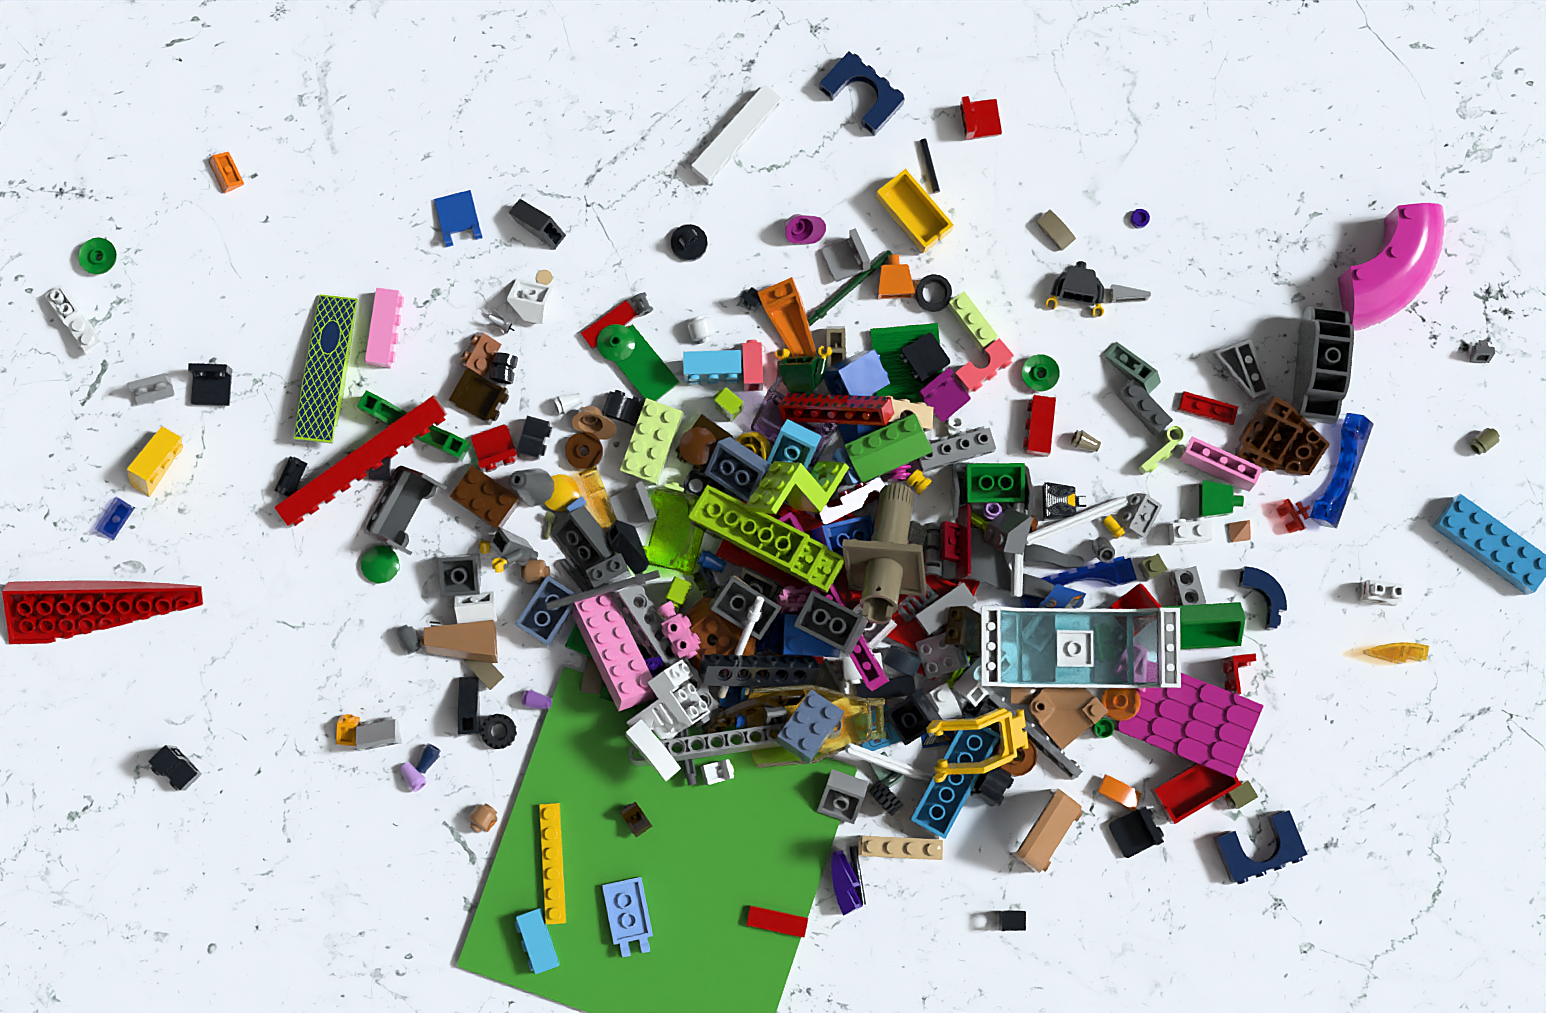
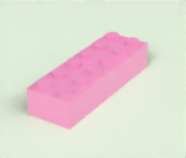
[572,592,656,711]

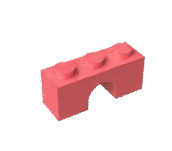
[954,338,1014,393]

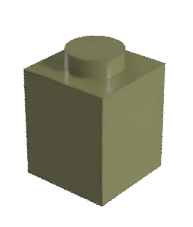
[1138,553,1168,581]
[1225,780,1258,809]

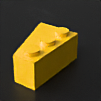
[127,426,183,497]

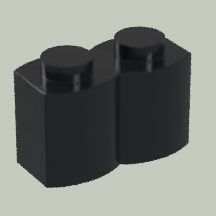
[602,390,644,427]
[517,415,553,460]

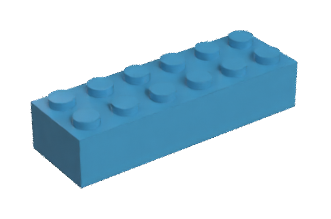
[1432,493,1546,595]
[909,716,1000,839]

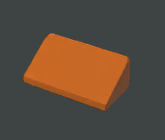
[209,152,244,193]

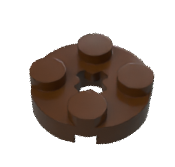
[565,432,603,471]

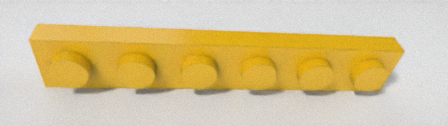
[539,803,566,925]

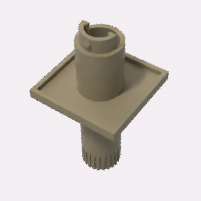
[842,483,926,624]

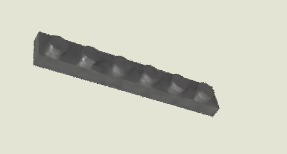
[985,693,1083,780]

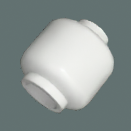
[688,314,715,344]

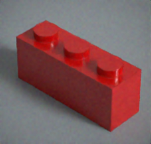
[1023,395,1056,457]

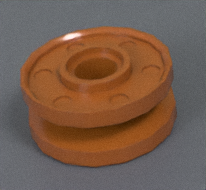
[994,738,1038,777]

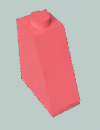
[742,340,763,391]

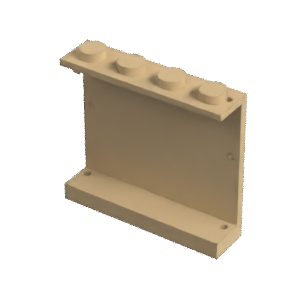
[858,835,943,860]

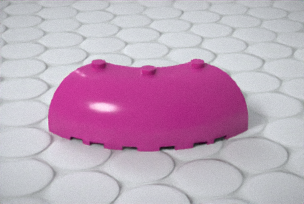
[1337,203,1445,331]

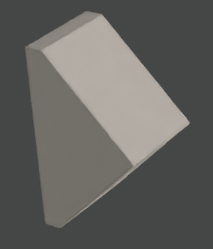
[763,706,787,726]

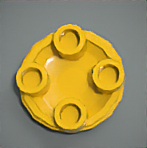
[544,474,580,512]

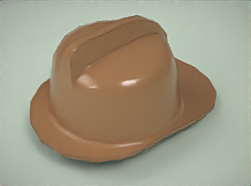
[571,406,616,440]

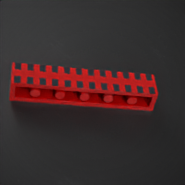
[778,393,895,426]

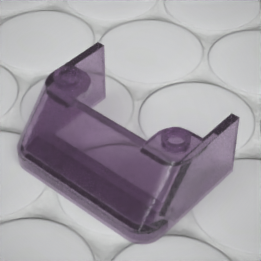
[751,375,840,466]

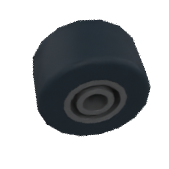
[884,645,922,676]

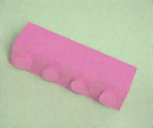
[365,288,404,368]
[1179,436,1262,492]

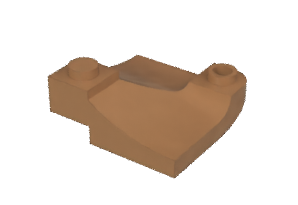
[1028,677,1108,750]

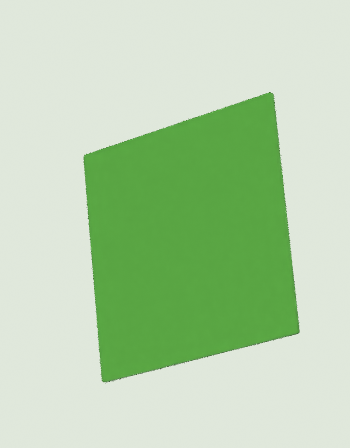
[457,667,857,1013]

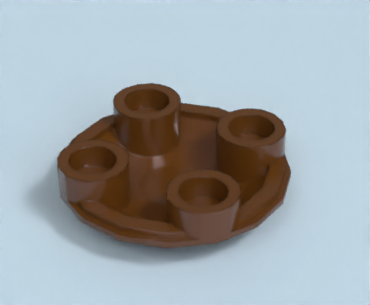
[679,427,717,466]

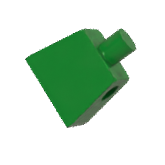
[1199,480,1244,519]

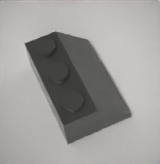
[550,506,616,578]
[709,576,782,640]

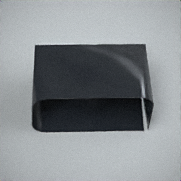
[683,470,725,498]

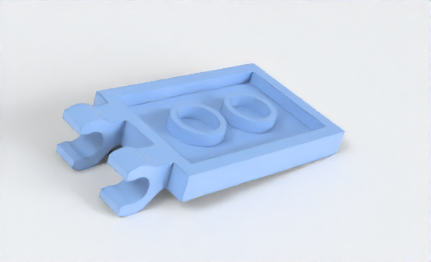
[602,877,653,957]

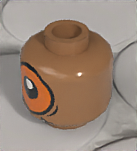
[468,803,498,833]

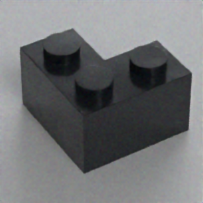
[148,745,202,791]

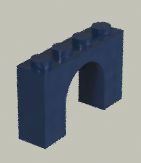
[819,51,905,136]
[1213,810,1308,885]

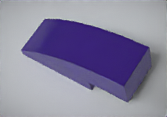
[831,850,863,916]

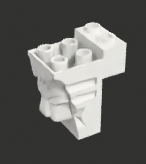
[627,660,710,740]

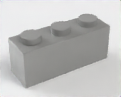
[914,582,977,636]

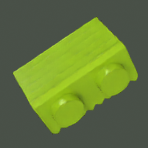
[713,387,744,422]
[665,576,692,609]

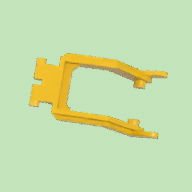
[926,708,1028,783]

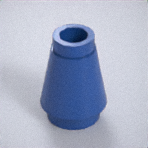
[697,550,727,573]

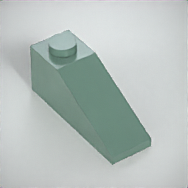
[1104,341,1161,394]

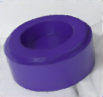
[1130,209,1150,229]

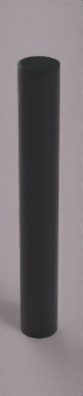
[919,138,940,194]
[849,845,866,905]

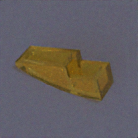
[578,466,617,529]
[1363,642,1430,664]

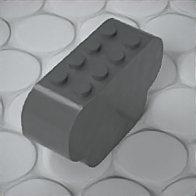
[1292,306,1354,425]

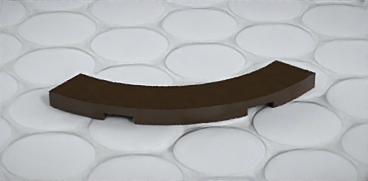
[701,689,805,734]

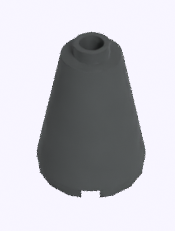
[509,468,554,506]

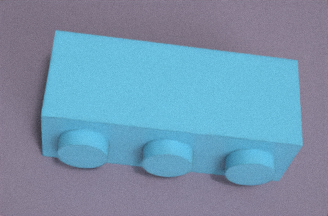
[515,908,560,974]

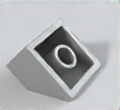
[356,716,402,751]
[817,769,869,824]

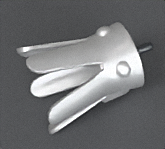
[485,309,515,335]

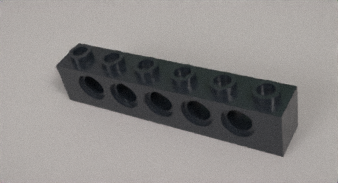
[698,654,820,688]

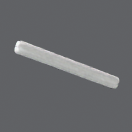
[1011,502,1025,597]
[845,743,933,783]

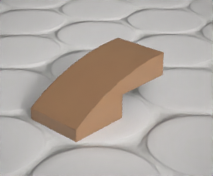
[1010,687,1042,706]

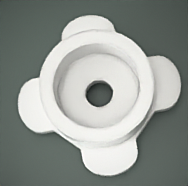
[944,416,966,435]

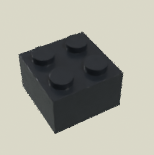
[883,688,943,746]

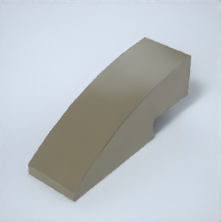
[826,326,846,368]

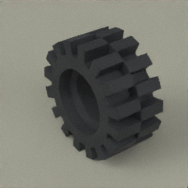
[480,713,517,749]
[868,780,903,816]

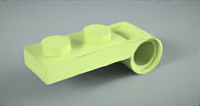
[1138,426,1184,474]

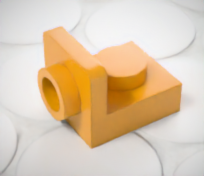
[336,714,360,746]

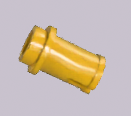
[1102,515,1126,539]

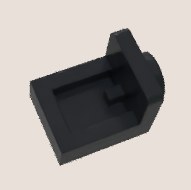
[740,287,762,313]

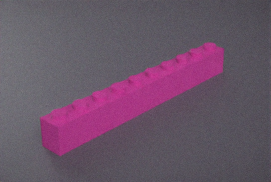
[778,512,889,691]

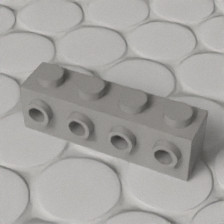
[918,426,997,473]

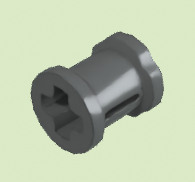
[631,292,654,317]

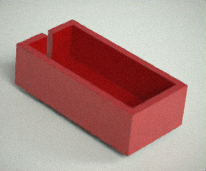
[1150,763,1242,824]

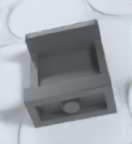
[586,553,632,589]

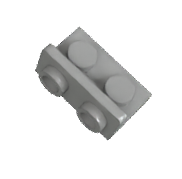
[127,373,175,405]
[1119,493,1163,538]

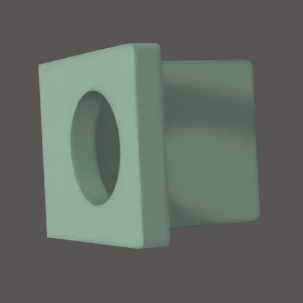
[869,751,905,788]

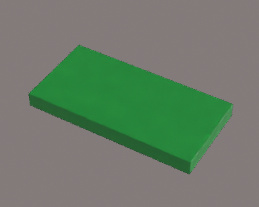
[612,324,680,402]

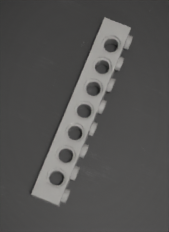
[612,584,722,728]

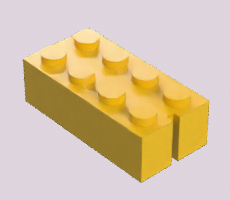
[875,168,954,254]

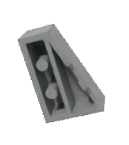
[1213,338,1271,401]

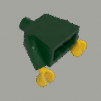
[775,346,832,394]

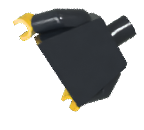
[1046,261,1104,316]

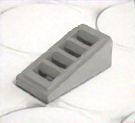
[1109,284,1151,303]

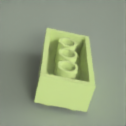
[620,398,684,485]

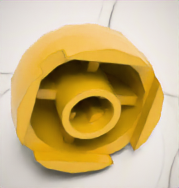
[736,431,771,461]

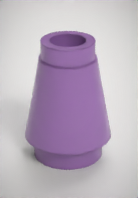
[522,689,552,709]

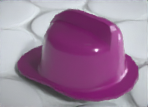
[783,214,826,244]

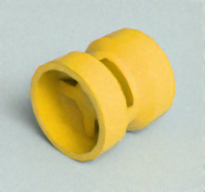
[905,469,932,495]

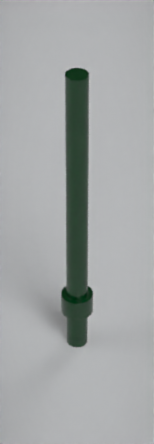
[808,250,893,327]

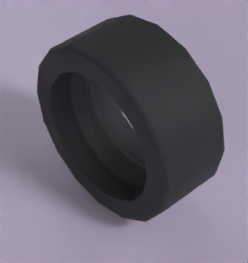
[916,274,952,312]

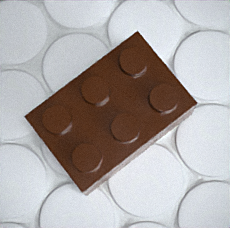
[449,465,521,530]

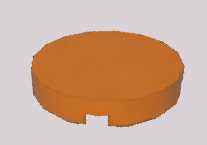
[1101,688,1141,722]

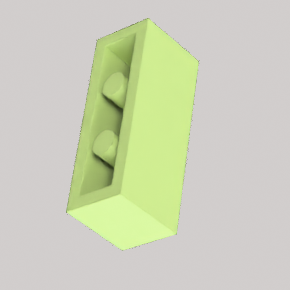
[947,291,998,352]

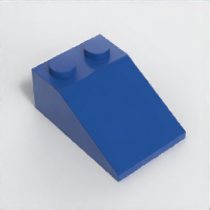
[811,515,874,557]
[781,614,840,658]

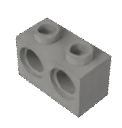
[1169,566,1206,606]

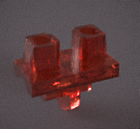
[1276,498,1311,533]

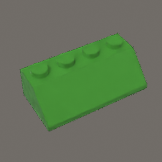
[845,414,933,482]

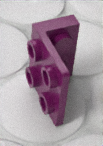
[918,367,971,422]

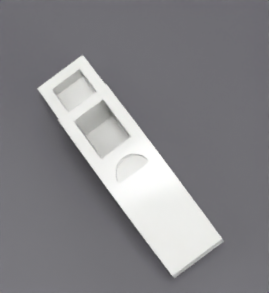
[45,284,103,355]

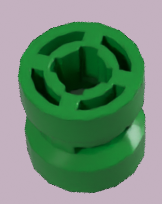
[1091,719,1114,739]

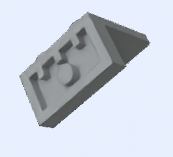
[822,228,870,282]
[609,481,658,528]
[916,632,970,679]

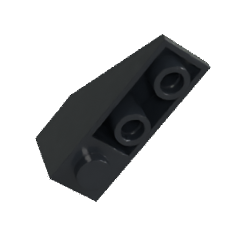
[606,520,650,574]
[457,676,481,736]

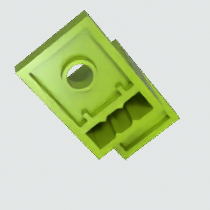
[745,461,849,514]

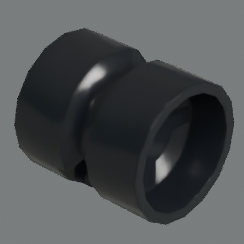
[489,352,518,385]

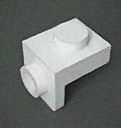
[700,759,734,786]

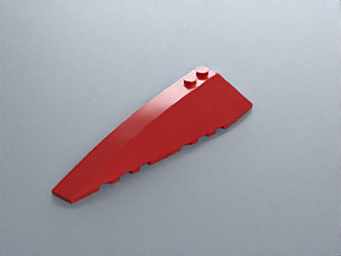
[2,580,204,644]

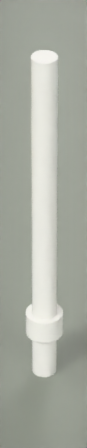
[718,596,764,698]

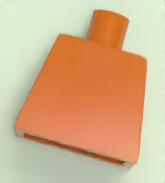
[877,254,915,299]

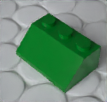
[964,463,1025,502]

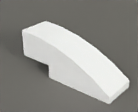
[626,720,681,782]

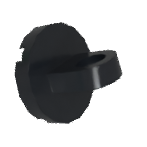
[670,224,708,262]

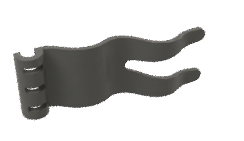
[922,522,1084,608]

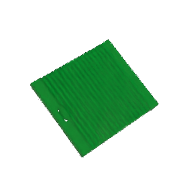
[870,323,943,404]

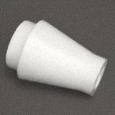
[553,393,583,414]

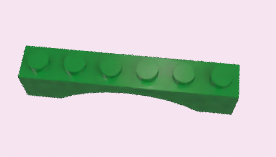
[357,390,471,462]

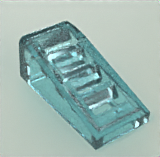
[897,583,938,623]

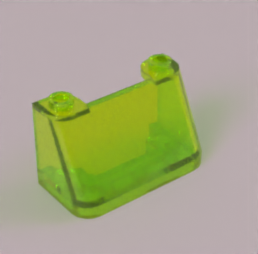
[643,488,706,576]

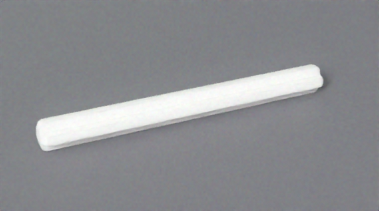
[1026,496,1128,545]

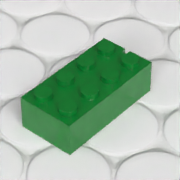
[1163,602,1246,650]

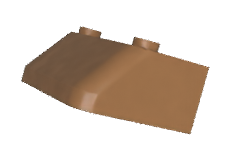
[1009,788,1083,873]

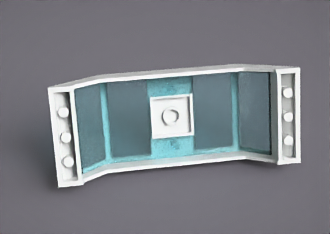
[981,606,1181,688]

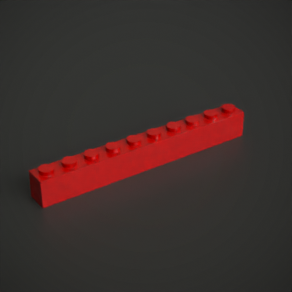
[274,396,448,526]

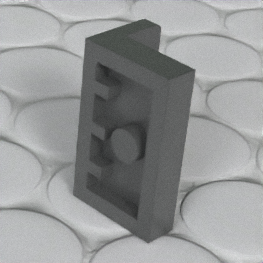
[815,659,847,702]

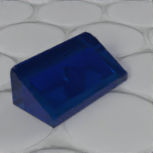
[95,496,135,540]

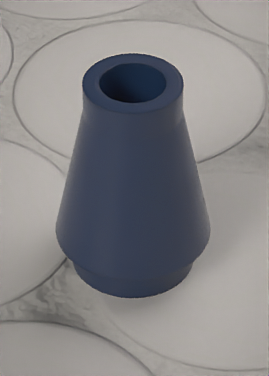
[415,743,441,774]

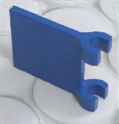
[434,190,483,247]

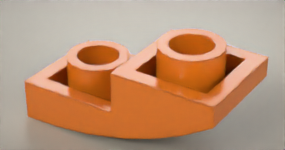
[1097,774,1142,811]

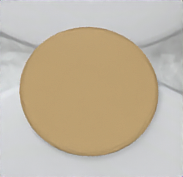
[536,269,553,285]

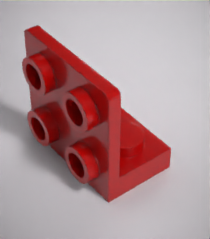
[960,96,1002,140]
[1222,653,1257,695]

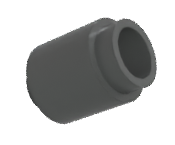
[1092,537,1115,562]
[395,624,422,655]

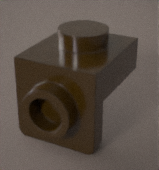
[620,802,652,838]

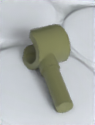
[544,511,557,539]

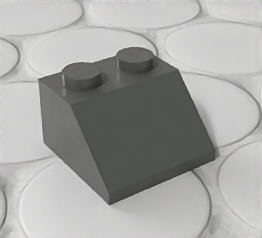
[983,508,1033,555]
[438,553,482,597]

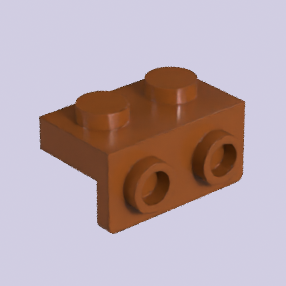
[459,332,502,377]

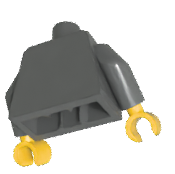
[479,527,539,573]

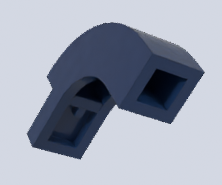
[1238,566,1287,630]

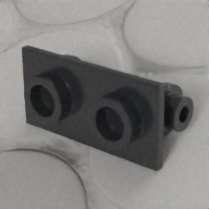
[274,456,308,497]
[692,568,721,598]

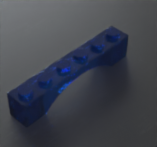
[1309,413,1374,529]
[1019,556,1137,608]

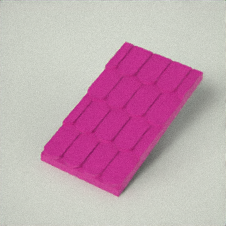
[1114,660,1264,778]

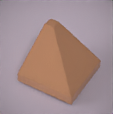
[1228,520,1251,543]

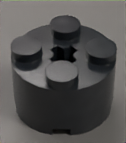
[970,766,1014,807]

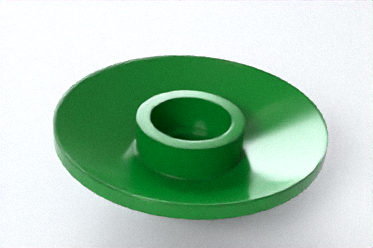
[78,237,117,275]
[597,324,635,362]
[1022,354,1060,392]

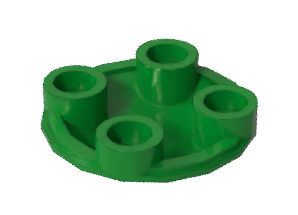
[361,546,400,584]

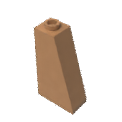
[421,620,498,663]

